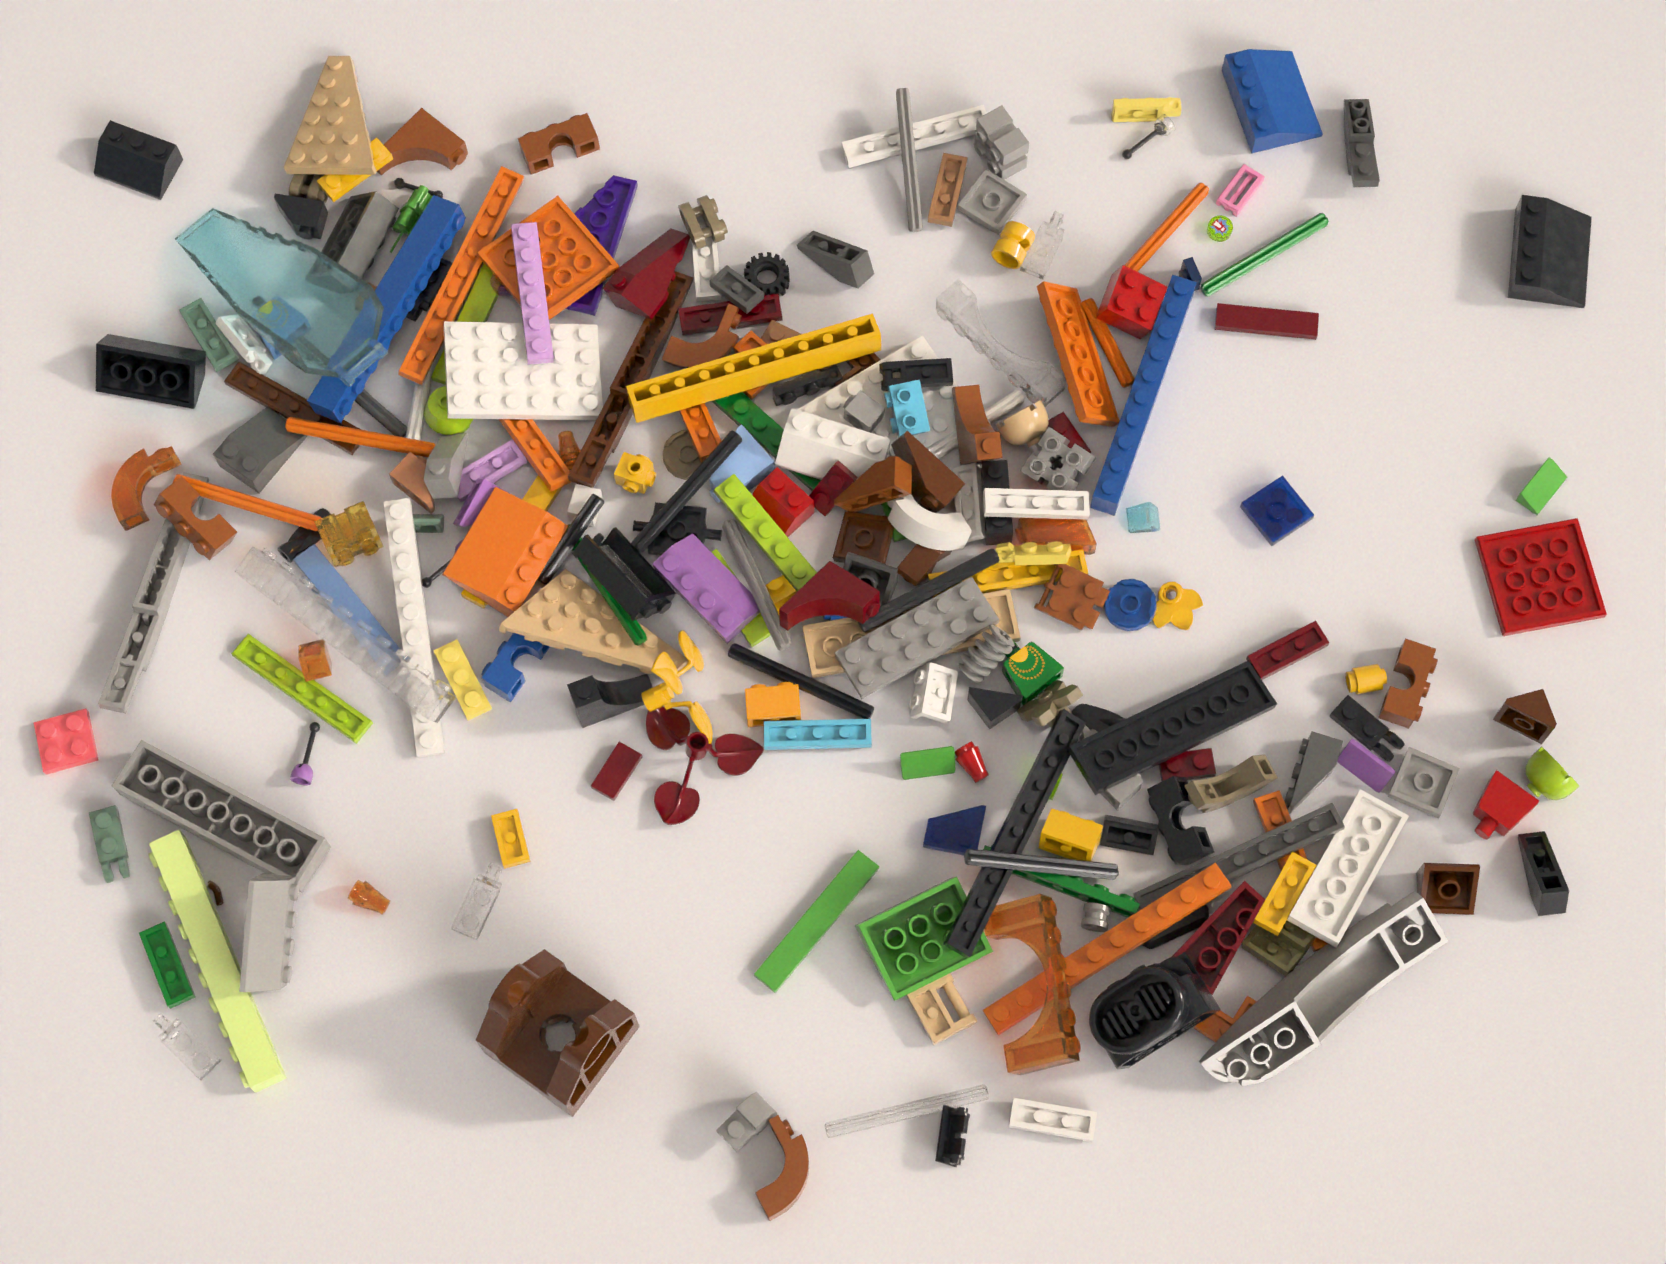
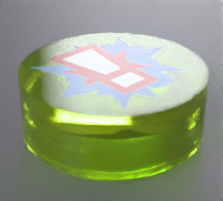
[1207,215,1233,242]

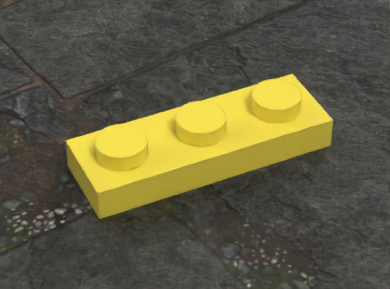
[433,639,492,721]

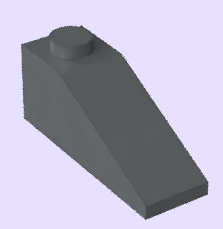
[797,231,874,289]

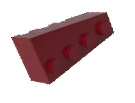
[1172,881,1265,995]

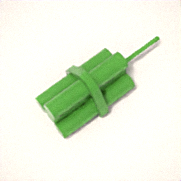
[390,185,433,253]

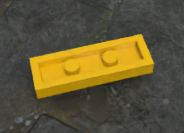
[317,137,393,203]
[1253,852,1317,936]

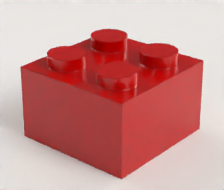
[1096,265,1168,339]

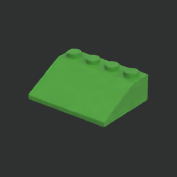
[855,877,993,1001]

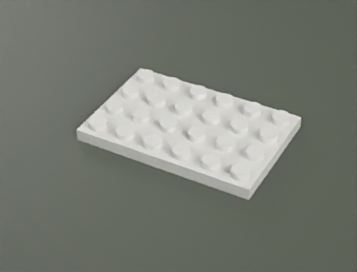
[443,321,603,420]
[797,335,958,457]

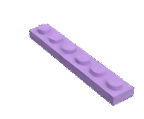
[511,222,554,365]

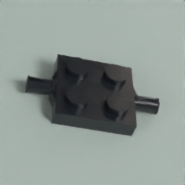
[633,502,722,556]

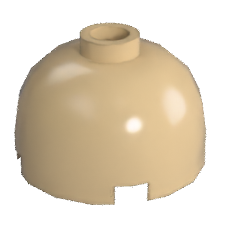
[995,400,1048,448]

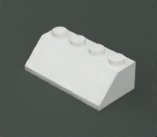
[775,408,891,480]

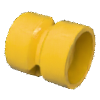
[991,221,1035,269]

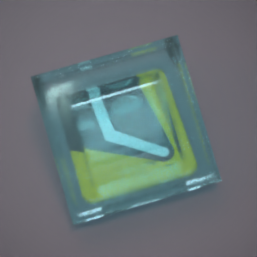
[1126,502,1160,533]

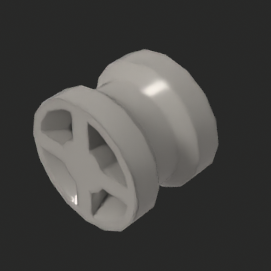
[1081,903,1111,932]

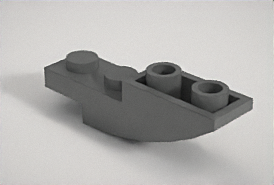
[1344,99,1380,187]

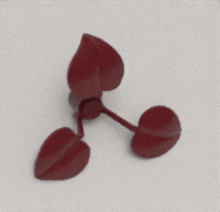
[646,706,764,825]

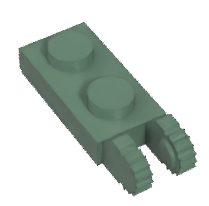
[89,805,130,883]

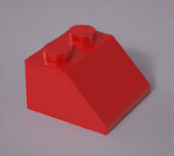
[752,467,815,537]

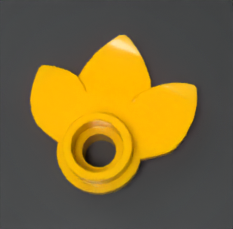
[1153,582,1203,630]

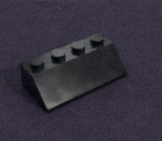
[96,334,206,409]

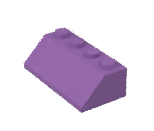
[652,534,760,644]

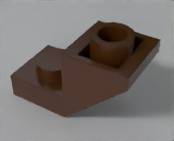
[897,544,952,586]

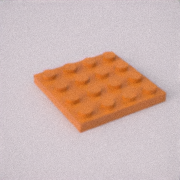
[477,196,619,320]

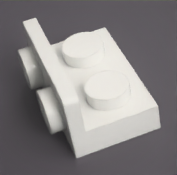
[909,662,958,723]

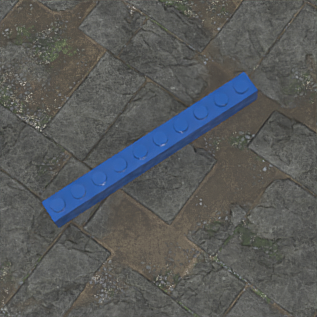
[307,195,466,423]
[1090,274,1197,516]

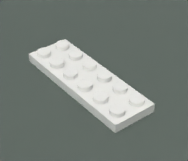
[1287,789,1409,947]

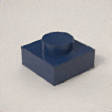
[1179,257,1202,291]

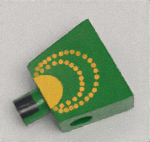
[1002,641,1064,705]

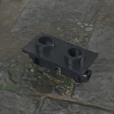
[935,1105,970,1167]

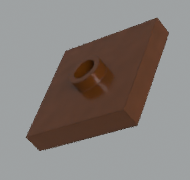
[832,511,894,564]

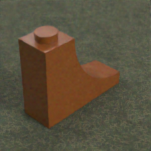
[376,108,468,176]
[952,385,1003,465]

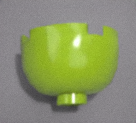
[1525,746,1580,800]

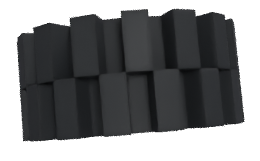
[744,252,790,296]

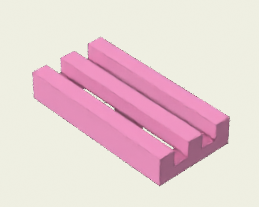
[1216,164,1265,217]

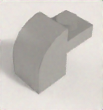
[716,1092,777,1152]

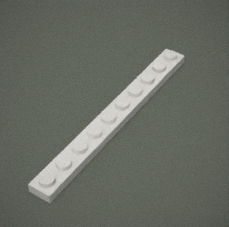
[383,498,445,758]

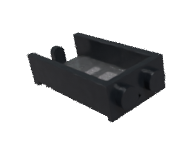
[572,527,677,621]

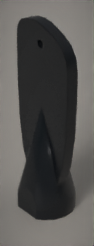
[278,508,334,563]
[1071,704,1127,732]

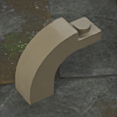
[1185,755,1278,813]

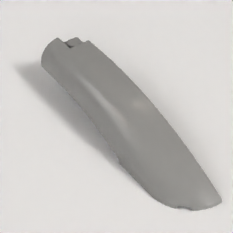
[1199,891,1448,1086]

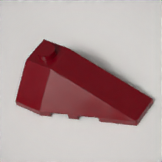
[603,229,690,320]

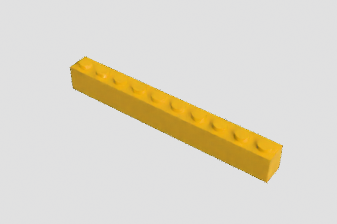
[626,313,881,423]

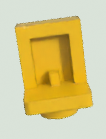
[766,575,797,614]

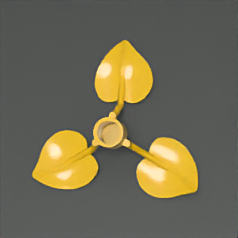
[641,630,713,744]

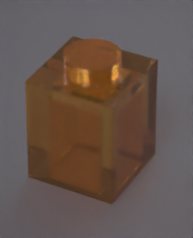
[298,639,332,682]

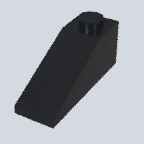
[1518,831,1569,916]

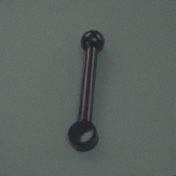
[394,178,443,198]

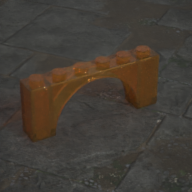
[984,894,1081,1075]

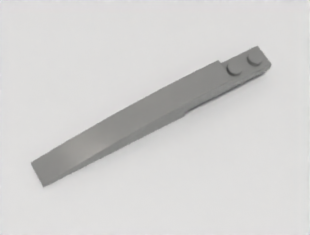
[98,472,209,714]

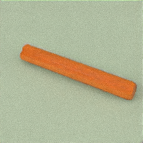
[1081,298,1135,388]

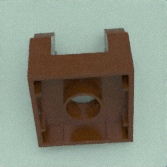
[476,949,640,1117]

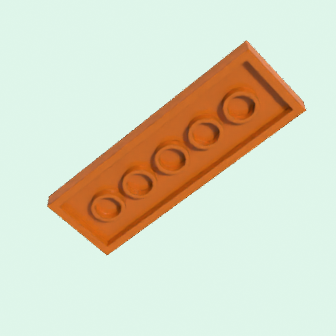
[1036,281,1120,427]

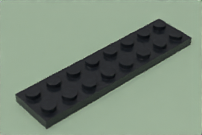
[1067,660,1277,795]

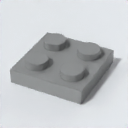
[957,169,1027,235]
[1388,747,1460,819]

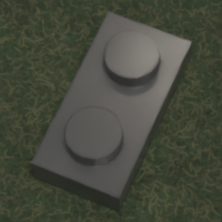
[709,265,764,314]

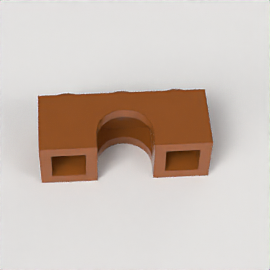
[518,113,600,175]
[154,476,237,561]
[1378,638,1438,729]

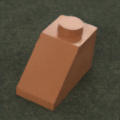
[389,452,435,514]

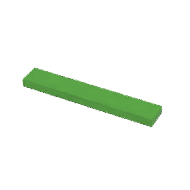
[754,850,879,993]

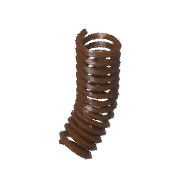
[207,880,224,906]

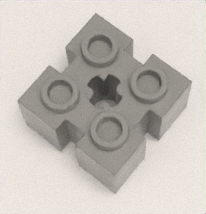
[974,105,1029,180]
[1020,427,1096,491]

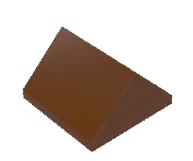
[1493,689,1557,744]
[1416,863,1480,915]

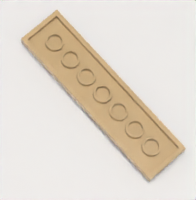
[802,589,1021,678]

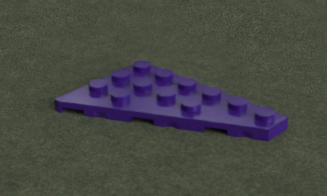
[500,175,638,316]

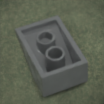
[213,407,308,494]

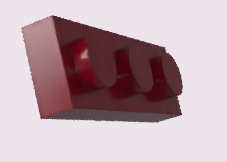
[1246,621,1330,680]

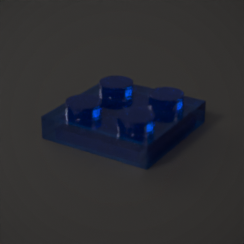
[1240,475,1314,546]

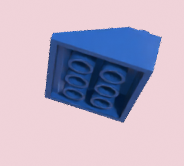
[1221,49,1323,154]

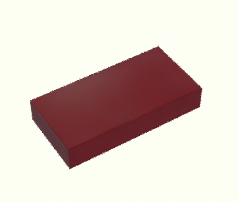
[591,741,642,801]

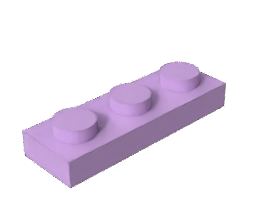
[457,439,527,502]

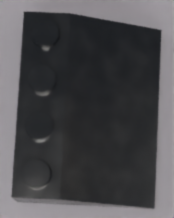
[1508,195,1592,308]

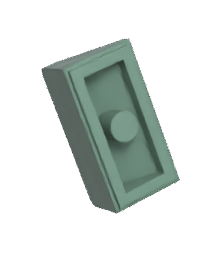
[413,514,444,533]

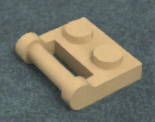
[907,973,977,1045]

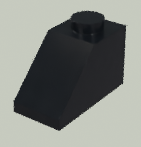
[274,193,328,240]

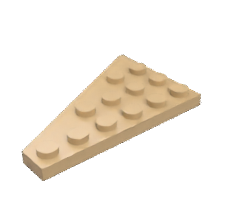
[284,56,377,175]
[499,569,688,677]

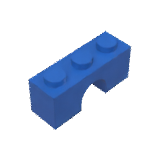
[481,633,550,703]

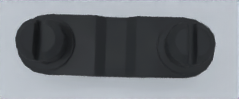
[1142,905,1209,949]

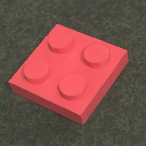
[33,708,99,775]

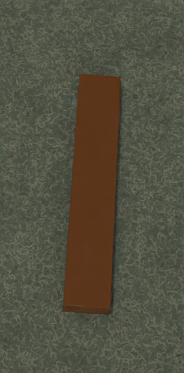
[224,361,361,456]

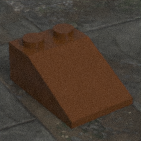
[891,431,965,513]

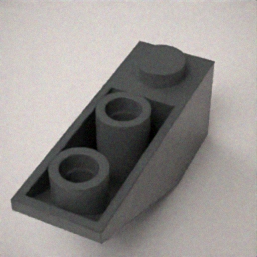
[1284,731,1343,814]

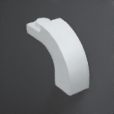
[887,494,972,551]

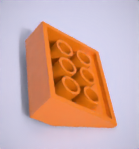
[442,487,568,617]

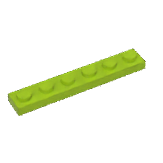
[713,474,817,591]

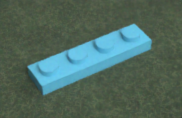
[764,719,872,750]

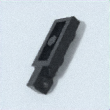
[406,258,453,322]
[772,365,843,406]

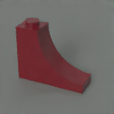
[779,561,880,631]

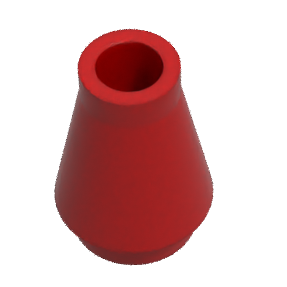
[954,741,989,783]

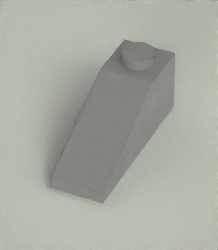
[424,433,468,499]

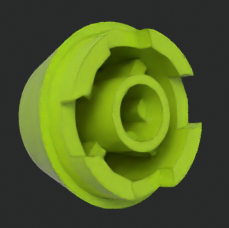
[424,386,473,435]

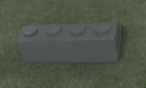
[307,191,399,294]

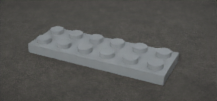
[835,577,999,699]

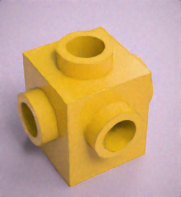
[614,452,656,494]

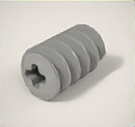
[958,624,1015,683]

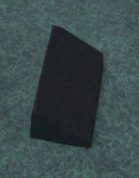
[1100,815,1159,855]

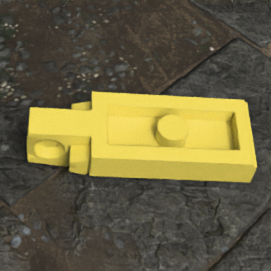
[1111,97,1181,122]
[996,541,1071,565]

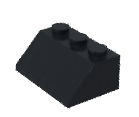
[94,120,183,200]

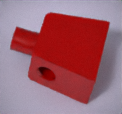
[1473,770,1539,840]

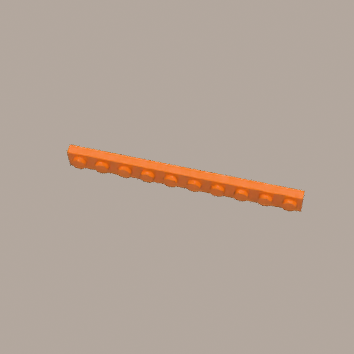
[398,166,524,385]
[983,863,1231,1035]

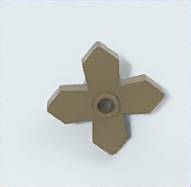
[1017,680,1083,727]

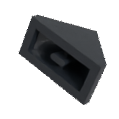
[967,687,1022,730]

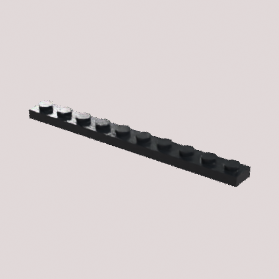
[943,709,1086,958]

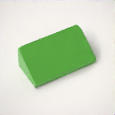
[1516,457,1567,515]
[900,746,956,780]

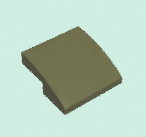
[1241,921,1316,977]

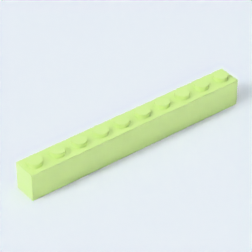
[148,830,287,1093]

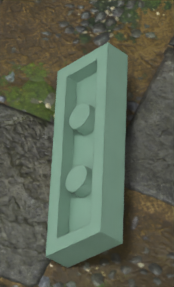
[179,298,239,372]

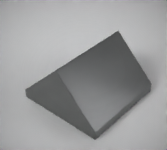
[843,552,898,606]

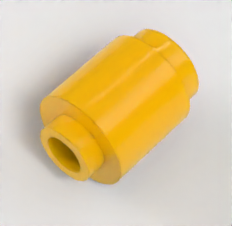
[1345,664,1387,694]

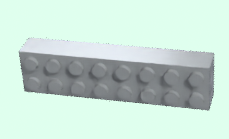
[112,740,331,893]

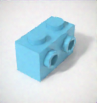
[884,380,930,438]

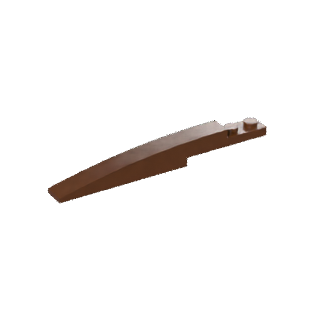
[568,271,693,488]

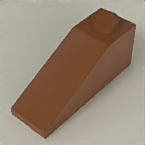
[834,456,912,512]

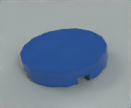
[1104,579,1157,631]

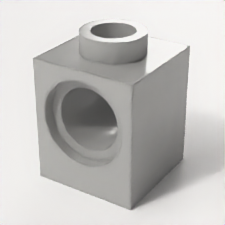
[843,390,885,433]

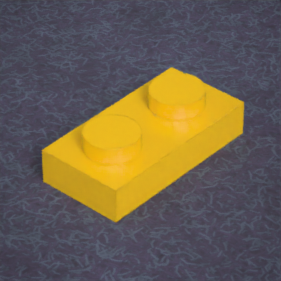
[491,809,531,869]

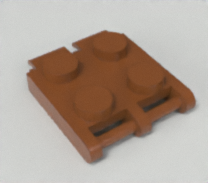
[1034,564,1110,630]

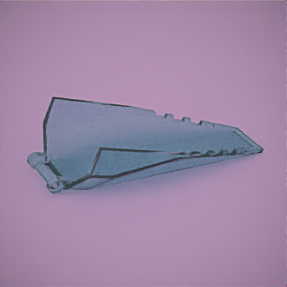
[175,208,388,387]

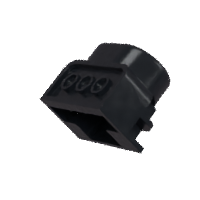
[1089,952,1221,1069]

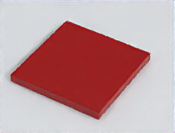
[1475,518,1607,636]

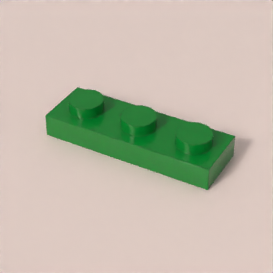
[139,921,196,1009]

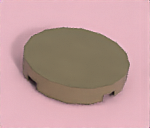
[663,430,702,480]

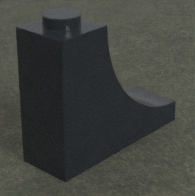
[567,674,652,728]

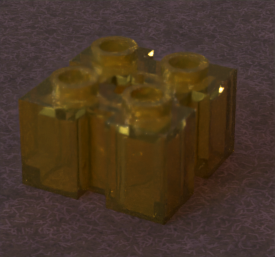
[314,501,384,567]

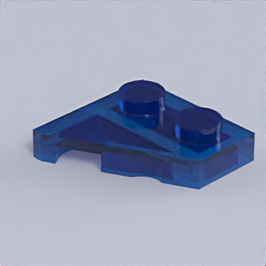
[923,805,986,855]

